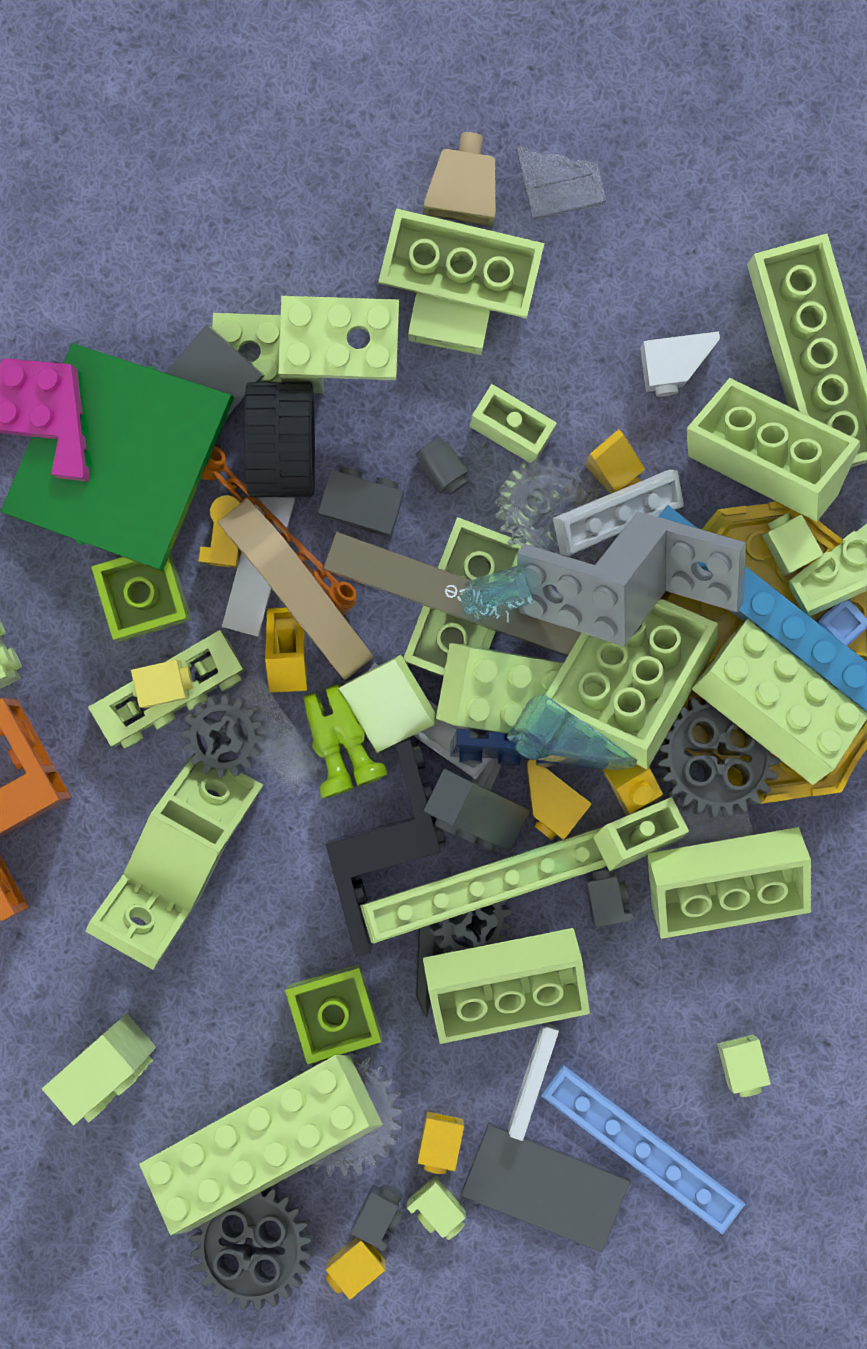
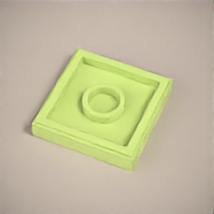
[339,655,439,753]

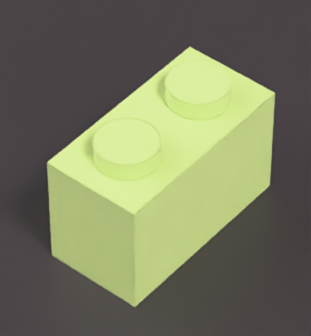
[408,293,490,355]
[470,384,557,465]
[593,797,689,871]

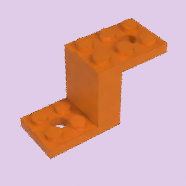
[0,698,72,922]

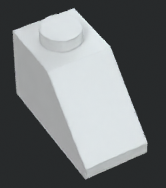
[640,331,720,397]

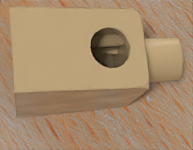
[424,132,496,227]

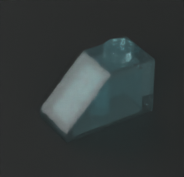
[460,565,533,622]

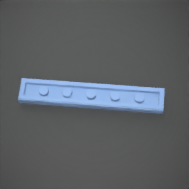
[540,1064,745,1235]

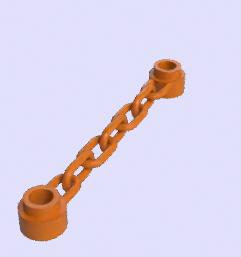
[201,446,357,616]

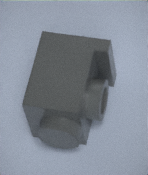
[584,868,633,928]
[351,1184,403,1252]

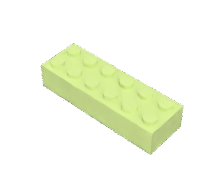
[747,234,867,468]
[139,1055,383,1235]

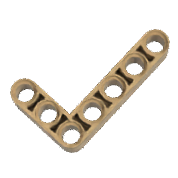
[218,498,374,681]

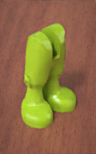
[303,683,388,799]

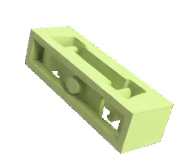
[88,630,246,749]

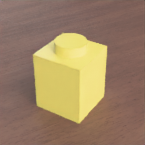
[131,660,193,708]

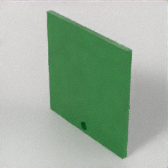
[0,343,234,571]

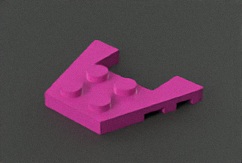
[0,358,90,482]

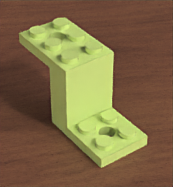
[212,296,399,394]
[85,753,263,970]

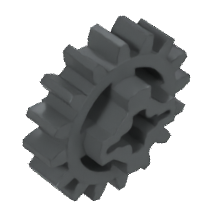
[181,693,266,778]
[429,899,512,953]

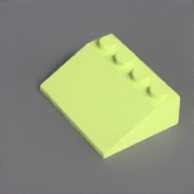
[541,598,718,769]

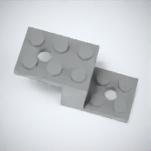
[517,511,746,646]

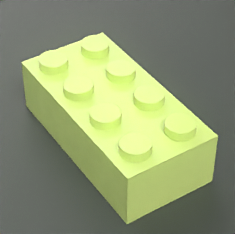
[403,517,529,677]
[692,619,867,785]
[436,643,592,740]
[647,827,811,939]
[423,928,590,1044]
[42,1013,156,1126]

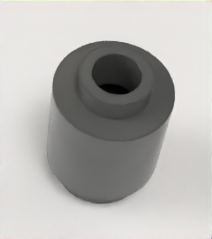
[415,437,469,495]

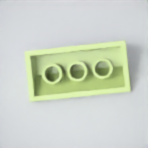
[378,208,545,319]
[687,378,861,522]

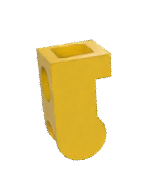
[198,495,241,568]

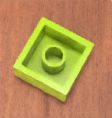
[91,552,192,642]
[285,963,382,1065]

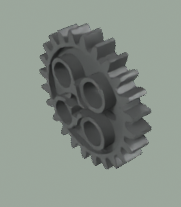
[655,697,781,818]
[190,1186,315,1311]

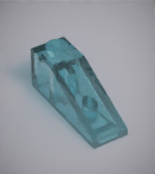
[507,694,638,771]

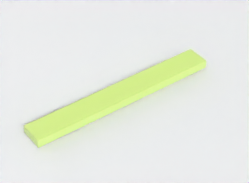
[360,826,607,943]

